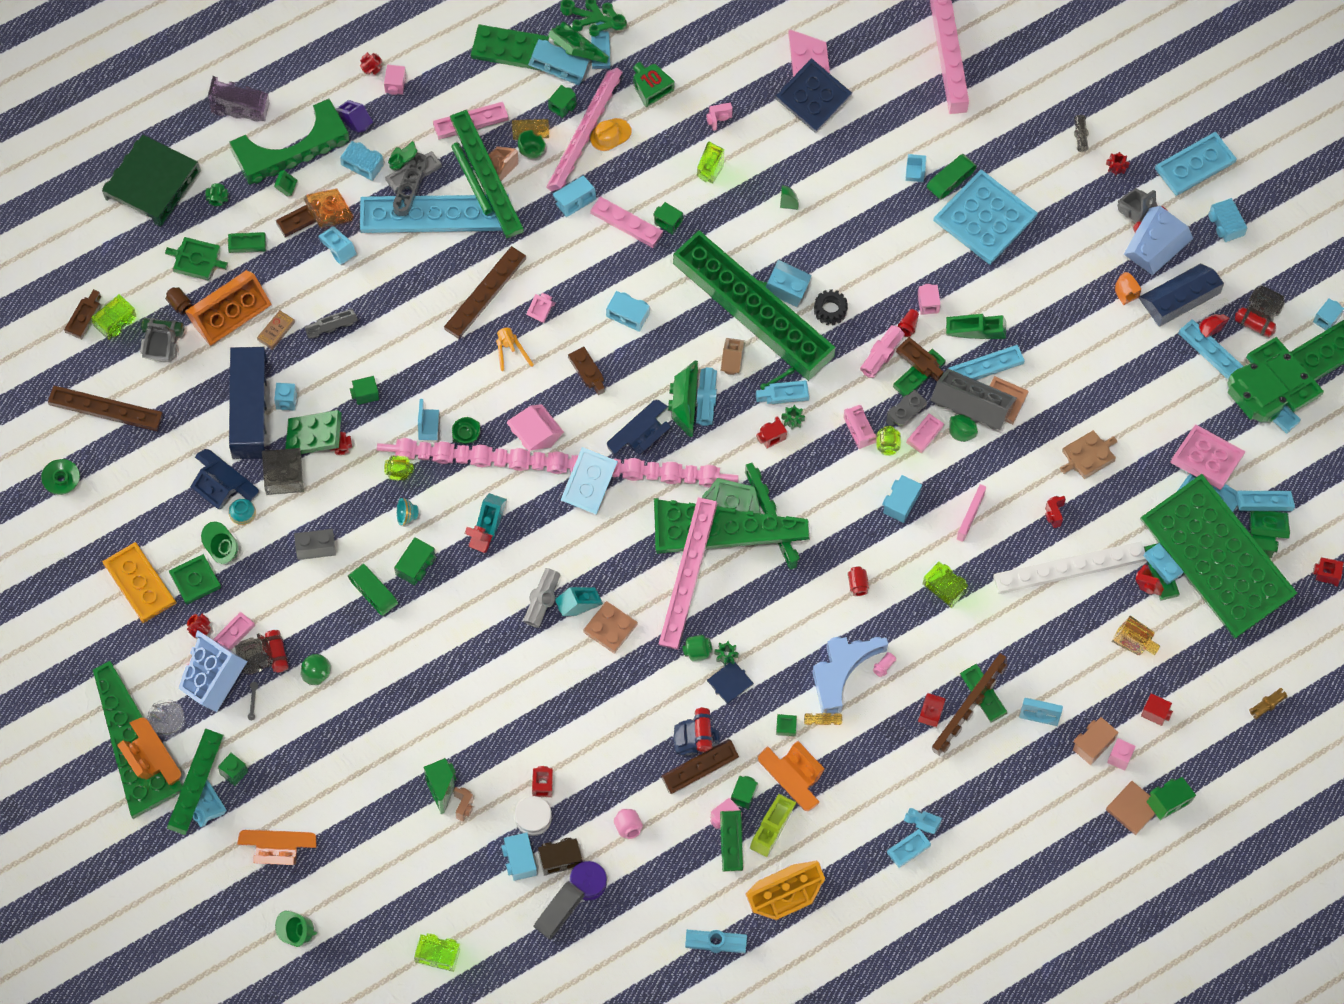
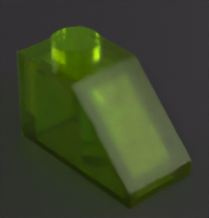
[697,141,725,184]

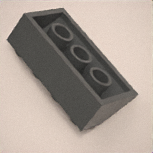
[931,369,1017,430]

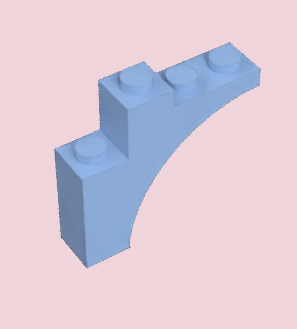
[812,637,888,716]

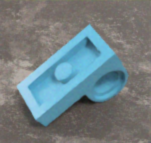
[318,226,356,265]

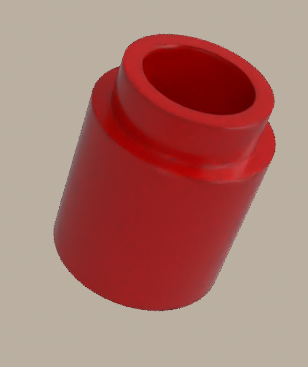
[847,566,869,596]

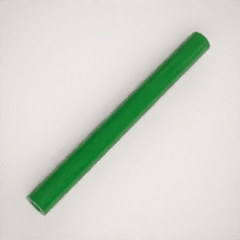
[451,142,493,215]

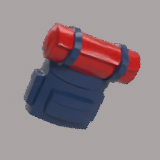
[673,707,720,756]

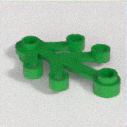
[560,0,627,36]

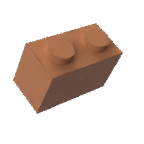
[1073,717,1119,766]

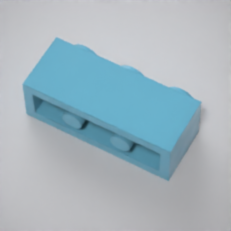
[528,39,589,85]

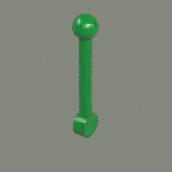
[760,367,795,390]

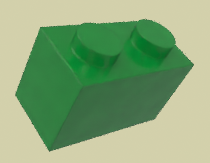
[394,537,436,586]
[1146,777,1196,821]

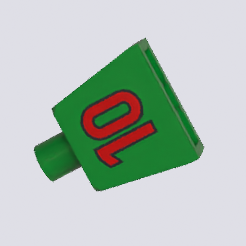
[633,62,675,107]

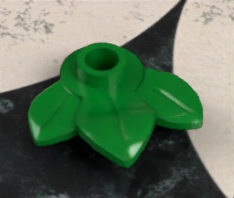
[388,141,418,170]

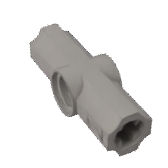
[523,568,561,628]

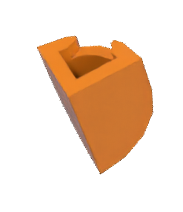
[1115,272,1142,305]

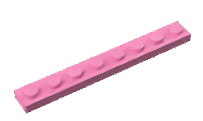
[546,68,622,192]
[659,497,718,650]

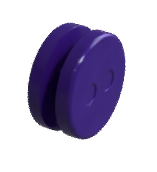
[570,861,607,901]

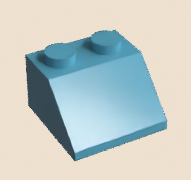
[766,260,812,307]

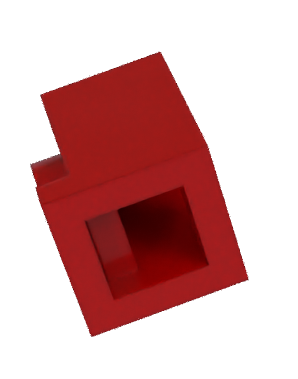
[756,416,787,449]
[1313,557,1344,587]
[532,766,553,797]

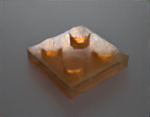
[304,188,354,228]

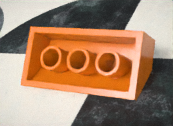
[185,270,272,346]

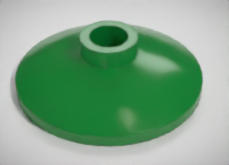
[41,459,80,495]

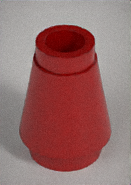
[898,309,919,337]

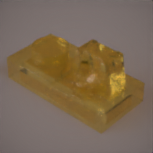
[512,119,549,140]

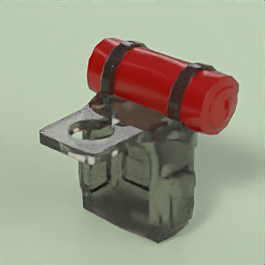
[1235,285,1285,338]
[235,630,289,675]

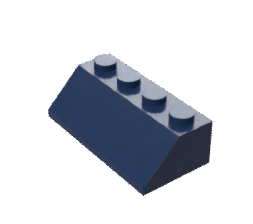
[1139,263,1224,327]

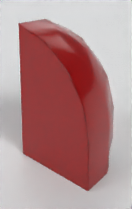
[1199,314,1230,338]

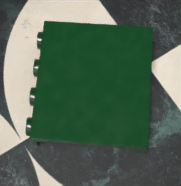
[102,135,201,227]

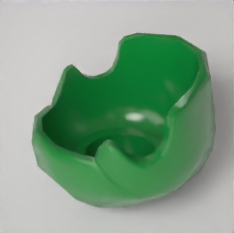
[518,130,546,159]
[300,654,331,685]

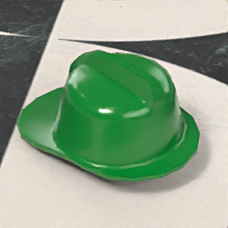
[201,521,239,564]
[275,910,317,947]

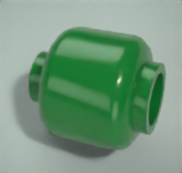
[683,634,713,662]

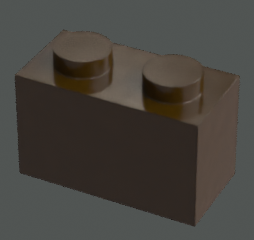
[538,837,583,876]

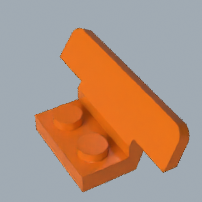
[117,718,181,785]
[758,741,825,811]
[237,830,316,865]

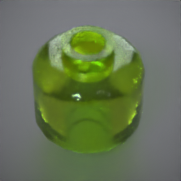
[876,426,901,456]
[384,455,413,481]

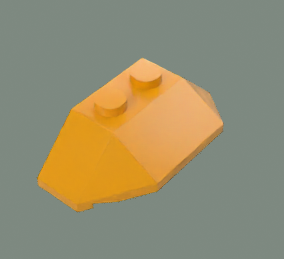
[745,860,825,920]

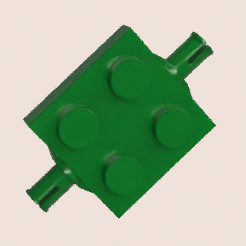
[165,237,228,281]

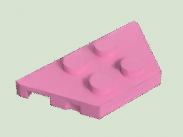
[788,30,830,77]

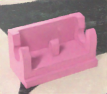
[843,405,878,449]

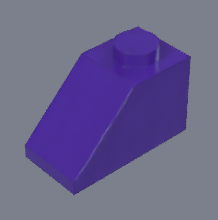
[336,100,373,132]

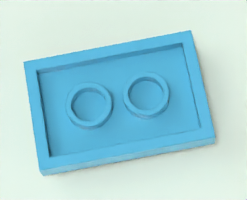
[561,447,618,515]

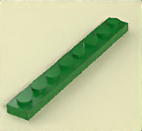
[450,109,523,239]

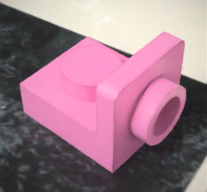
[706,103,732,131]
[526,293,555,323]

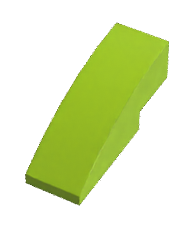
[749,794,796,857]

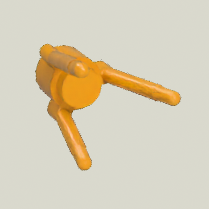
[496,327,534,371]

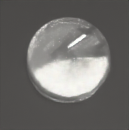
[147,699,185,738]

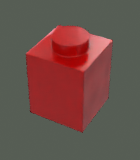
[1141,693,1173,726]

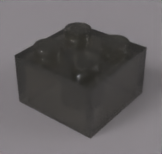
[262,448,304,495]

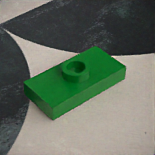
[228,232,266,253]

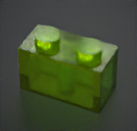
[91,294,137,340]
[922,561,968,608]
[414,933,460,972]

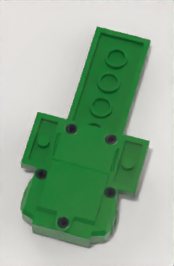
[1227,320,1344,423]

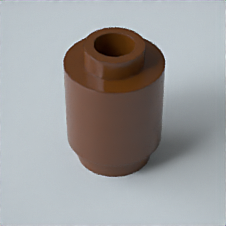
[165,287,193,315]

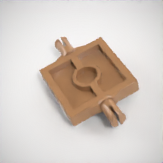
[1060,430,1118,479]

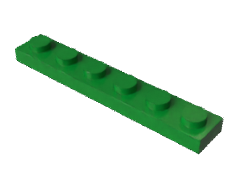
[745,462,799,570]
[167,728,224,835]

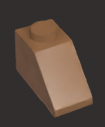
[720,338,744,375]

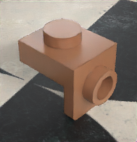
[453,787,474,821]

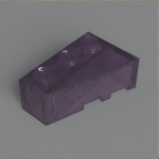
[208,76,270,122]

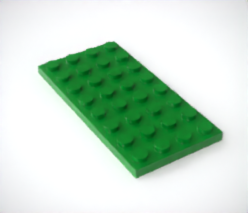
[1140,474,1297,639]

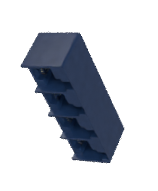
[229,346,267,459]

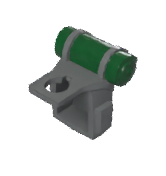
[140,318,185,362]

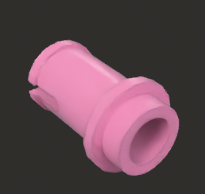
[873,652,897,677]

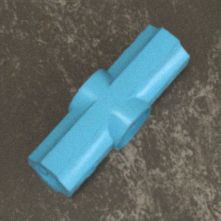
[696,367,717,426]
[685,930,747,953]

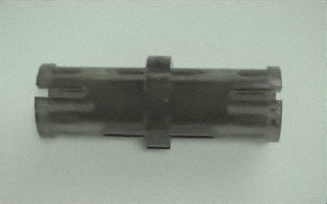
[1074,115,1089,152]

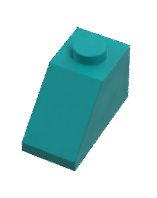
[477,493,507,541]
[555,587,603,616]

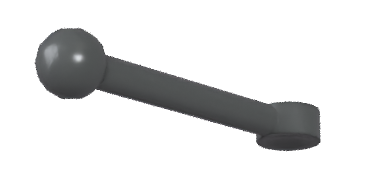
[247,682,258,721]

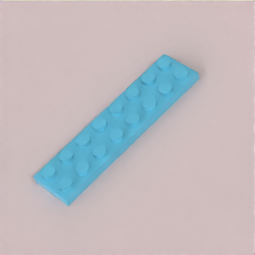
[360,195,509,233]

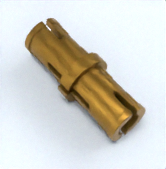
[1249,688,1288,719]

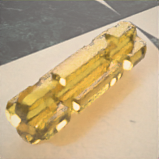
[804,713,842,725]

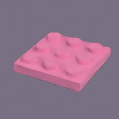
[1170,424,1246,490]

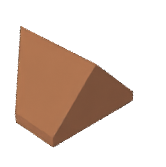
[489,146,518,181]

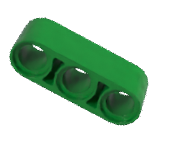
[927,153,977,200]
[348,564,398,616]

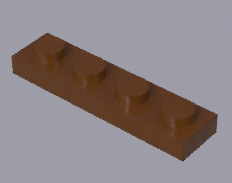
[661,739,739,794]

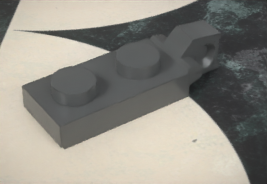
[304,309,358,339]

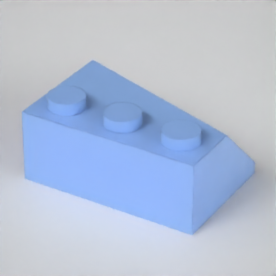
[1124,206,1193,275]
[179,631,247,712]

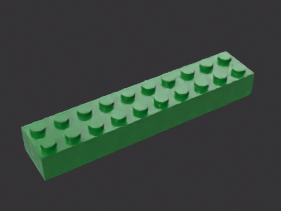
[673,230,836,381]

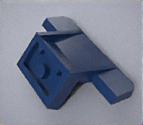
[607,400,671,455]
[190,449,259,509]

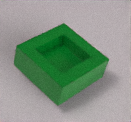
[274,170,298,196]
[776,714,797,736]

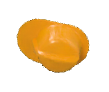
[590,118,632,151]

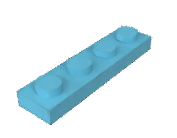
[948,345,1025,380]

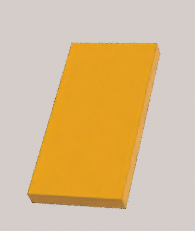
[102,542,176,623]

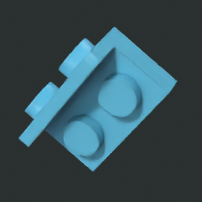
[193,780,227,827]

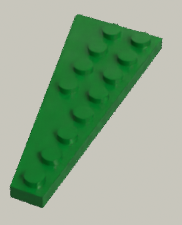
[654,498,810,554]
[93,661,183,819]

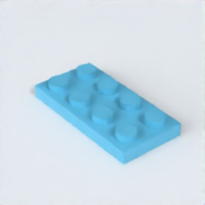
[1155,132,1237,196]

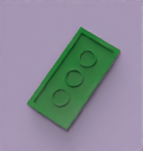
[471,24,549,71]

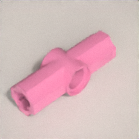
[860,325,905,378]

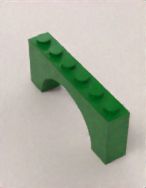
[229,98,349,185]

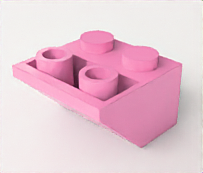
[507,404,564,451]

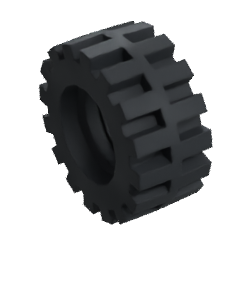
[814,289,848,326]

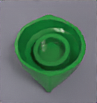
[949,414,978,442]
[452,417,480,444]

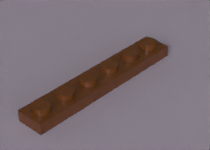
[444,246,526,339]
[48,385,163,432]
[932,653,1008,756]

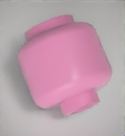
[614,809,643,839]

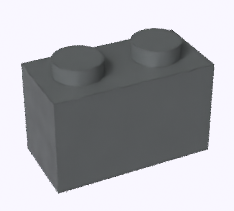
[294,529,336,560]

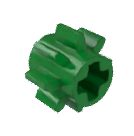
[205,183,228,206]
[781,405,805,430]
[714,641,739,666]

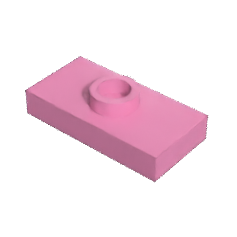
[906,413,944,454]

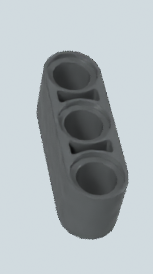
[533,881,585,940]

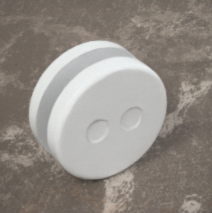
[515,796,552,836]

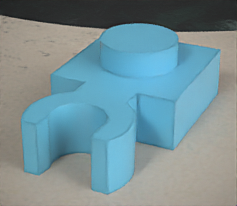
[904,808,942,834]

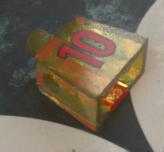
[1111,615,1160,656]

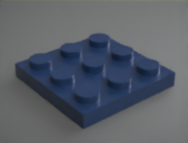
[775,58,852,133]

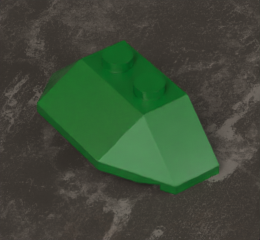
[668,360,698,437]

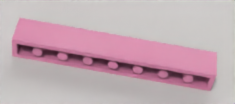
[930,0,969,114]

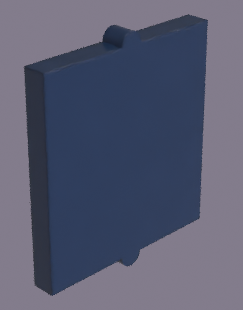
[707,661,754,704]

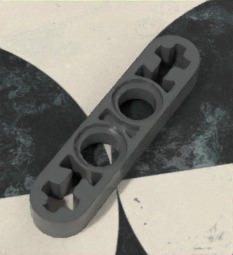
[393,153,427,216]

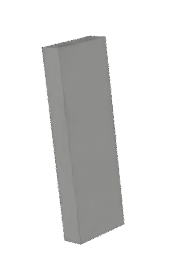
[385,151,442,194]

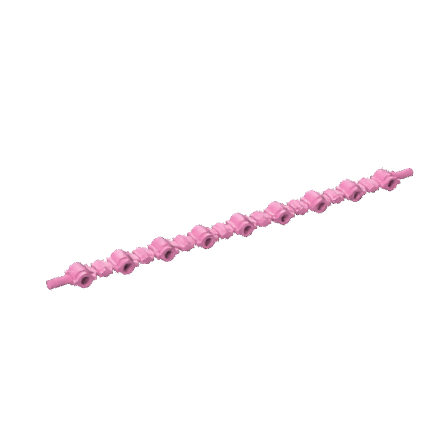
[377,438,739,488]

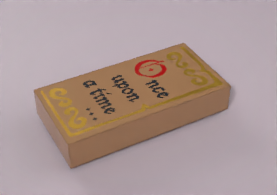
[257,310,295,350]

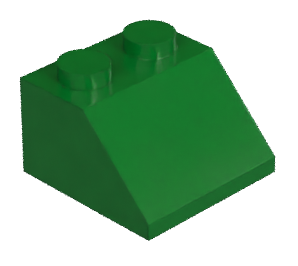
[423,758,457,814]

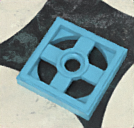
[1019,698,1063,726]

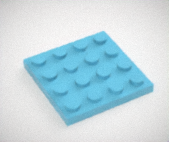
[933,169,1038,265]

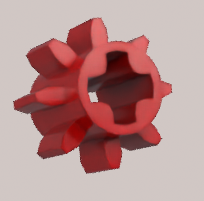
[360,52,382,75]
[1106,152,1130,176]
[330,432,352,455]
[187,613,211,638]

